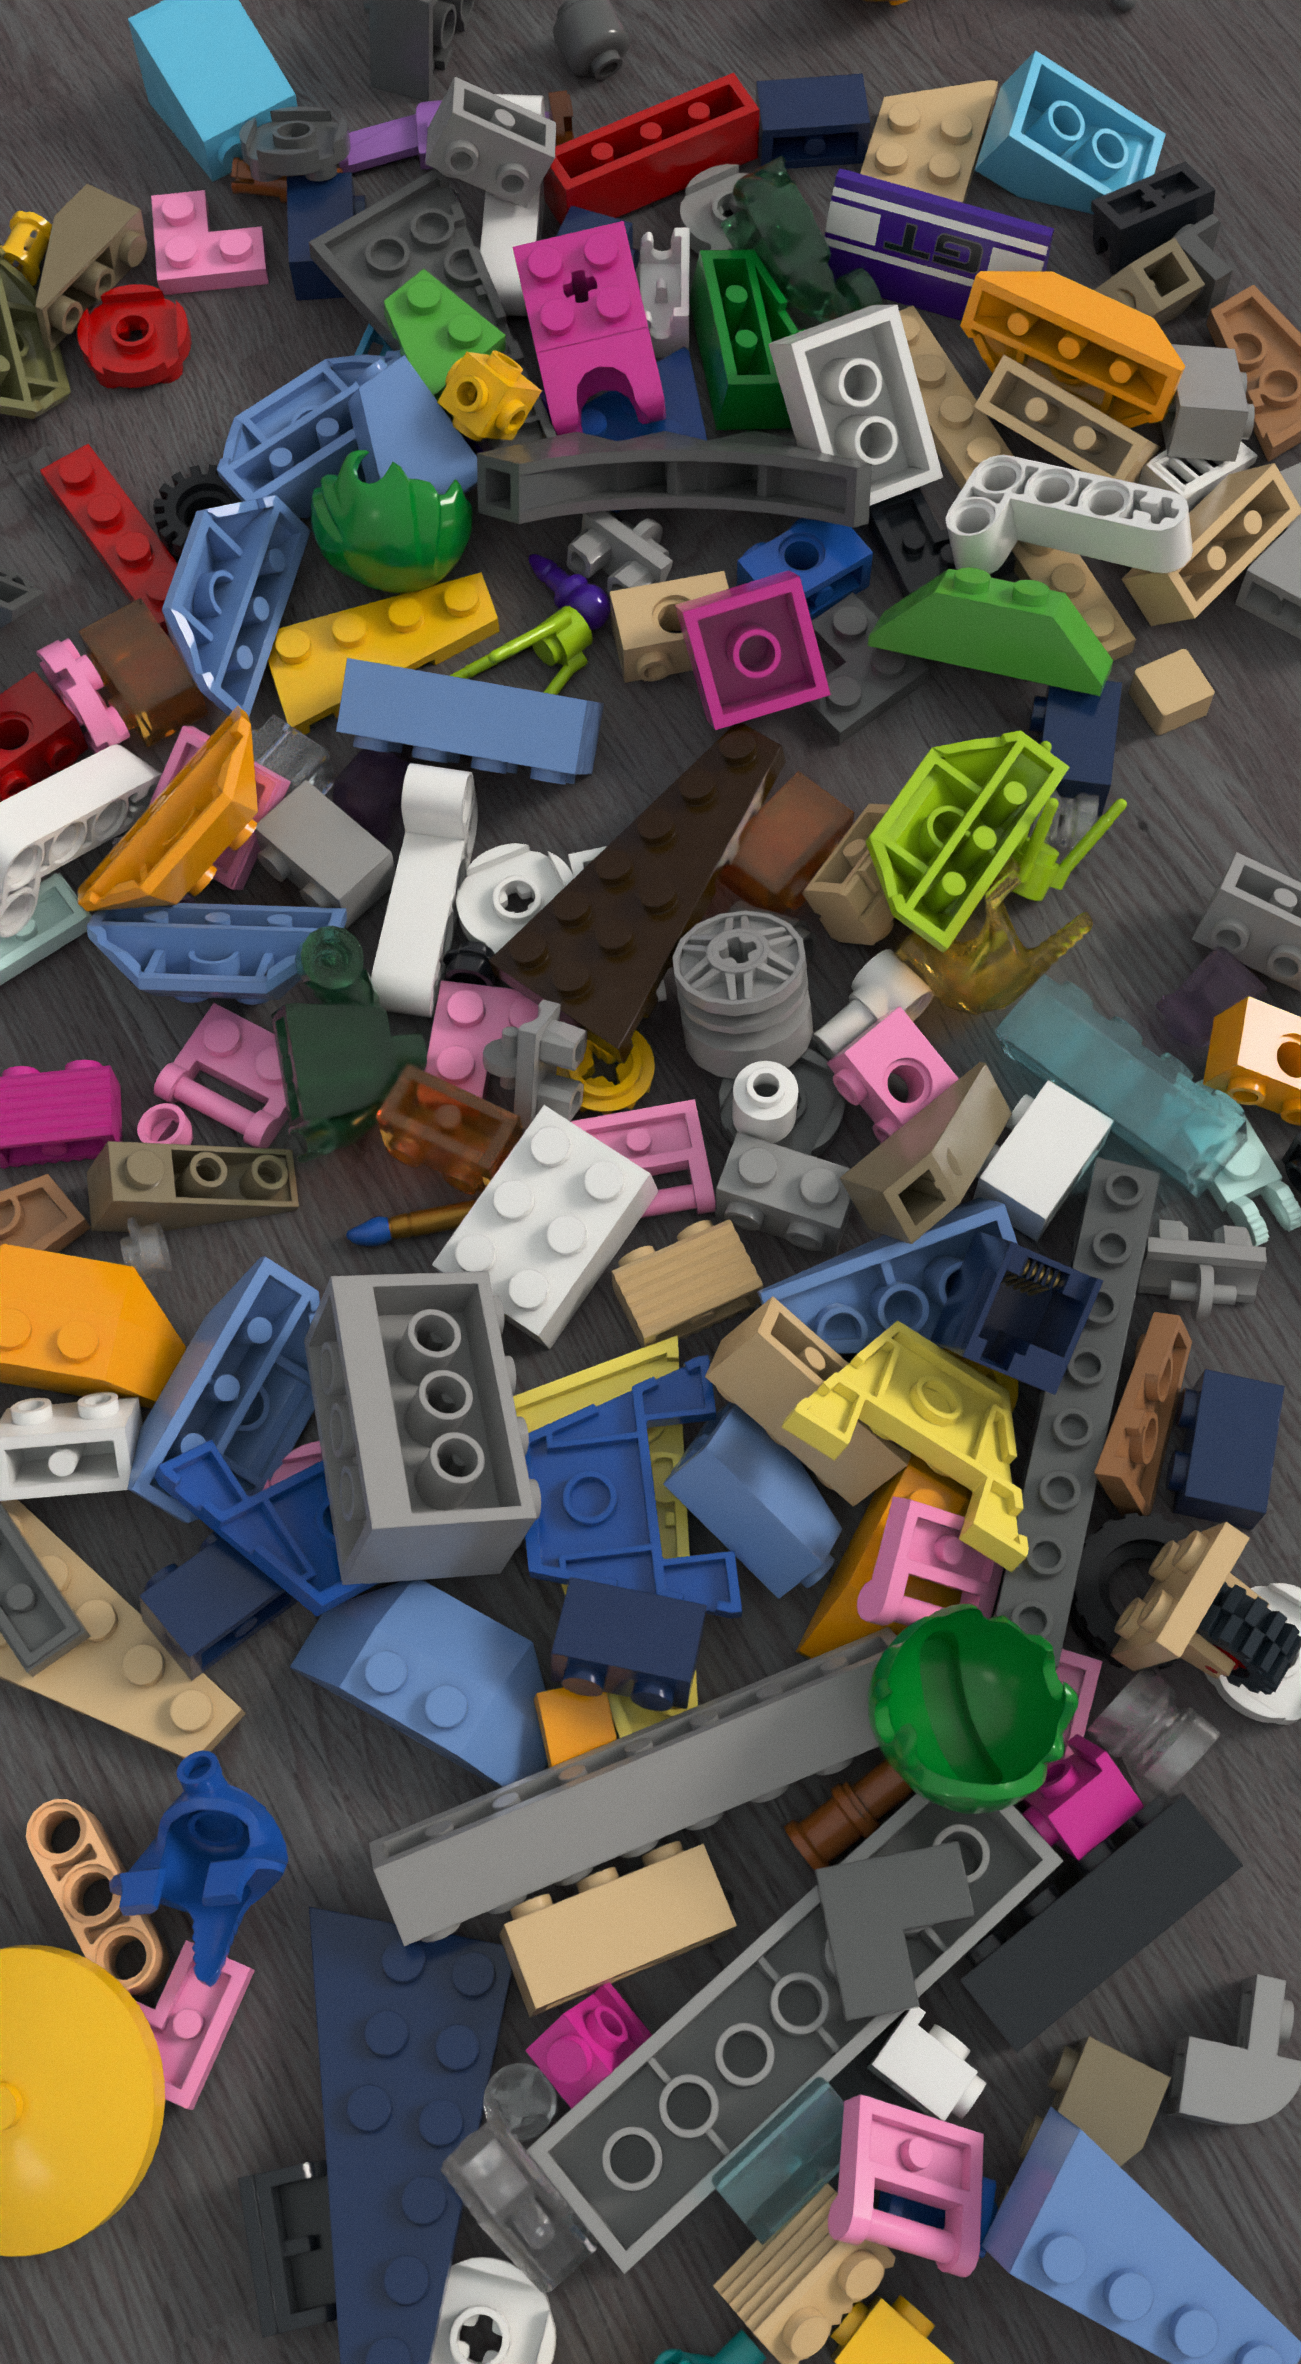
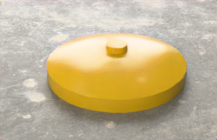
[0,1945,165,2257]

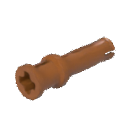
[784,1759,913,1871]

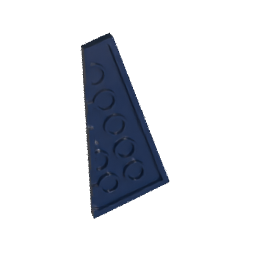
[309,1907,513,2364]

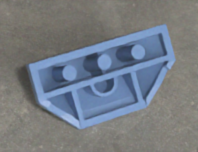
[217,350,401,518]
[162,495,311,717]
[87,903,347,1005]
[127,1256,320,1523]
[290,1580,548,1788]

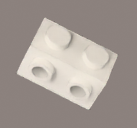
[973,1080,1114,1242]
[0,1392,143,1501]

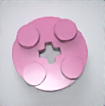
[36,638,130,754]

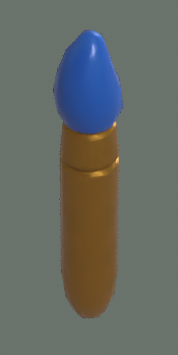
[346,1200,477,1247]

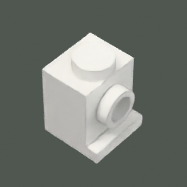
[867,2007,986,2121]

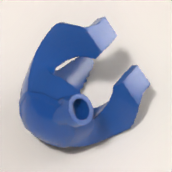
[109,1751,288,1987]

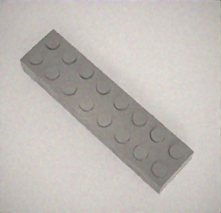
[526,1793,1063,2274]

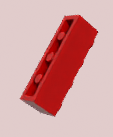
[543,73,760,225]

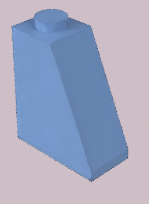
[348,355,477,495]
[663,1402,842,1599]

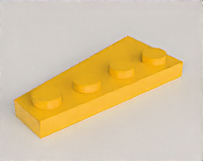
[268,572,500,741]

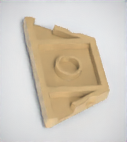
[860,80,998,203]

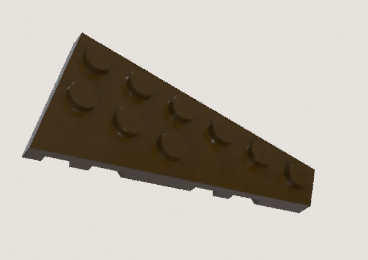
[489,723,786,1063]

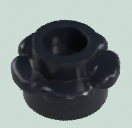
[443,942,499,987]

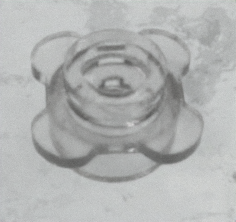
[120,1217,172,1288]

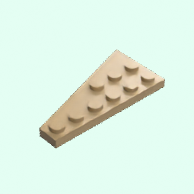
[0,1500,246,1759]

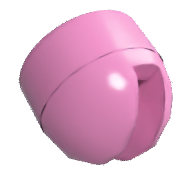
[137,1103,194,1145]

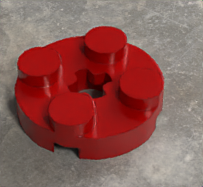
[77,284,192,388]

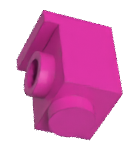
[1022,1734,1144,1861]
[525,1982,652,2109]

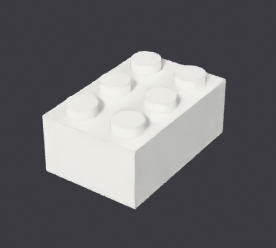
[768,304,943,505]
[432,1105,659,1350]

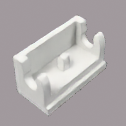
[636,228,690,358]

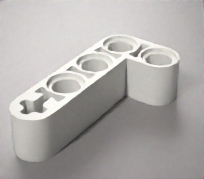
[480,94,545,317]
[945,455,1193,574]
[0,744,162,938]
[369,763,478,1018]

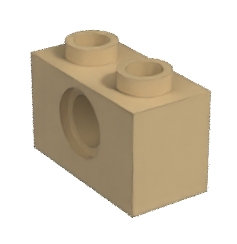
[610,571,729,683]

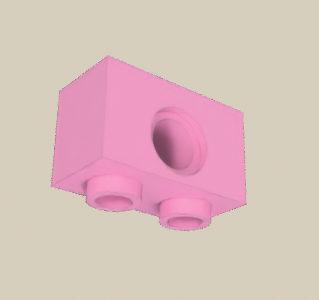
[826,1006,959,1143]

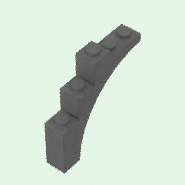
[477,430,872,528]

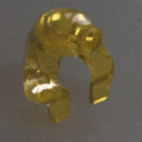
[893,856,1093,1016]

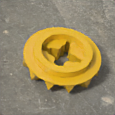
[556,1030,655,1115]

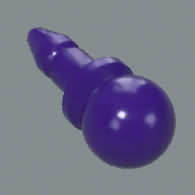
[528,554,610,631]

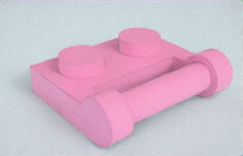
[153,1003,322,1148]
[571,1099,716,1219]
[857,1496,1004,1626]
[828,2094,984,2278]

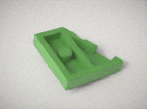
[384,268,506,401]

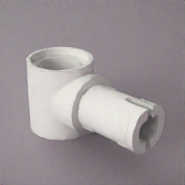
[812,949,934,1060]

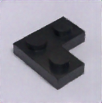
[868,487,1016,599]

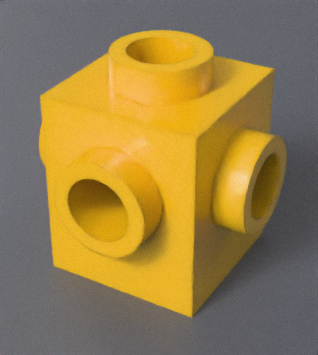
[437,350,542,442]

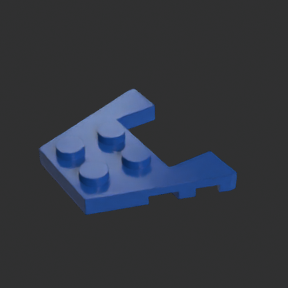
[525,1355,742,1619]
[154,1439,378,1617]

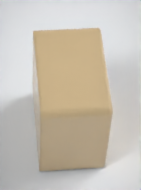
[1129,649,1215,736]

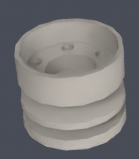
[672,910,814,1079]

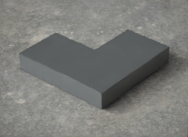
[814,1841,975,2022]

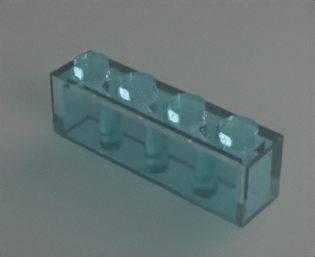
[995,974,1248,1198]

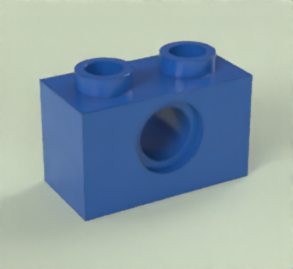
[736,518,873,621]

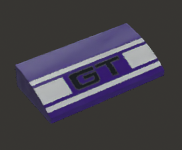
[819,168,1054,321]

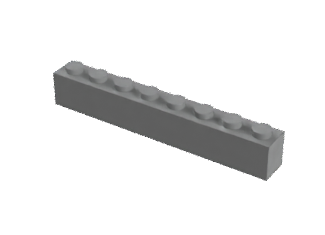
[369,1627,897,1946]

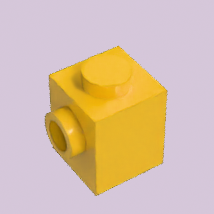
[830,2295,954,2364]

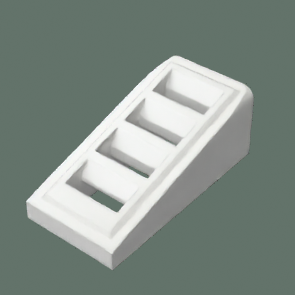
[1138,442,1258,513]

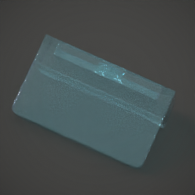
[711,2077,844,2245]

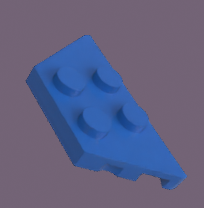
[581,346,707,513]

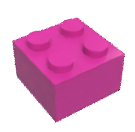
[675,570,831,730]

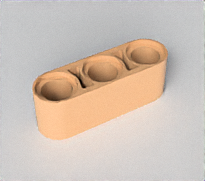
[26,1799,169,1996]

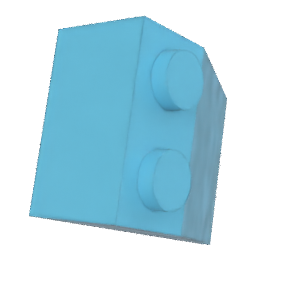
[975,50,1166,214]

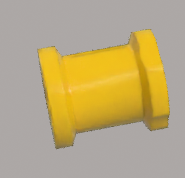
[0,211,52,286]

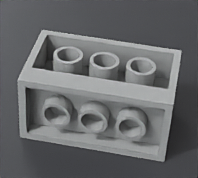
[304,1271,541,1585]

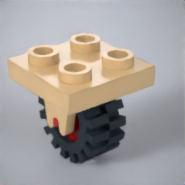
[1110,1522,1301,1695]

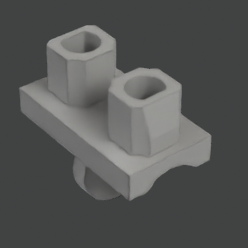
[567,511,673,596]
[483,999,587,1130]
[1137,1219,1267,1322]

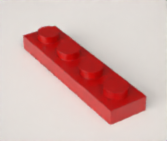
[40,444,178,639]

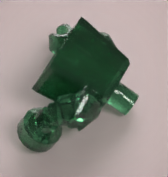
[720,155,883,324]
[271,926,427,1163]

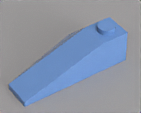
[757,1197,1018,1354]

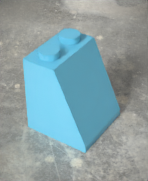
[128,0,298,182]

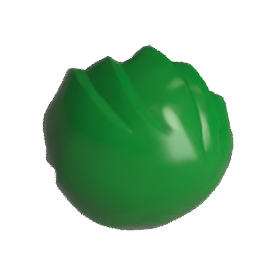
[311,450,473,593]
[868,1603,1078,1814]

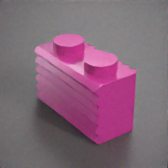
[0,1059,123,1169]

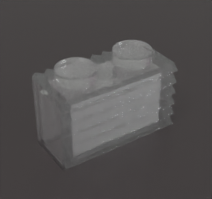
[441,2117,599,2292]

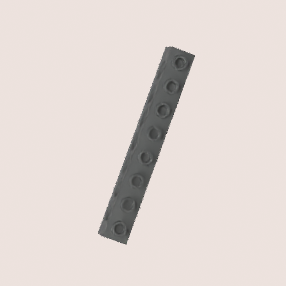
[992,1157,1161,1670]

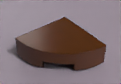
[548,90,574,147]

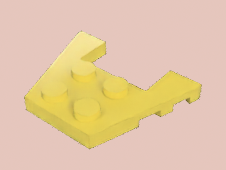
[781,1320,1029,1572]

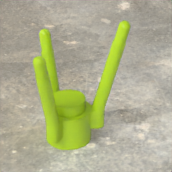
[449,606,593,695]
[999,741,1127,901]

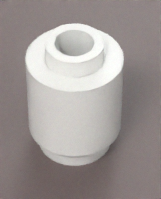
[732,1061,798,1143]

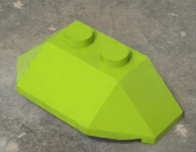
[865,730,1070,953]

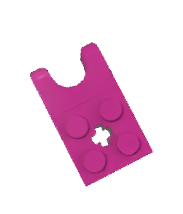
[512,221,666,436]

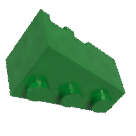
[689,250,805,430]

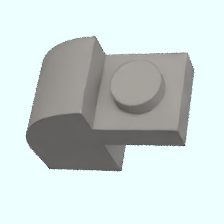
[1166,1974,1301,2126]

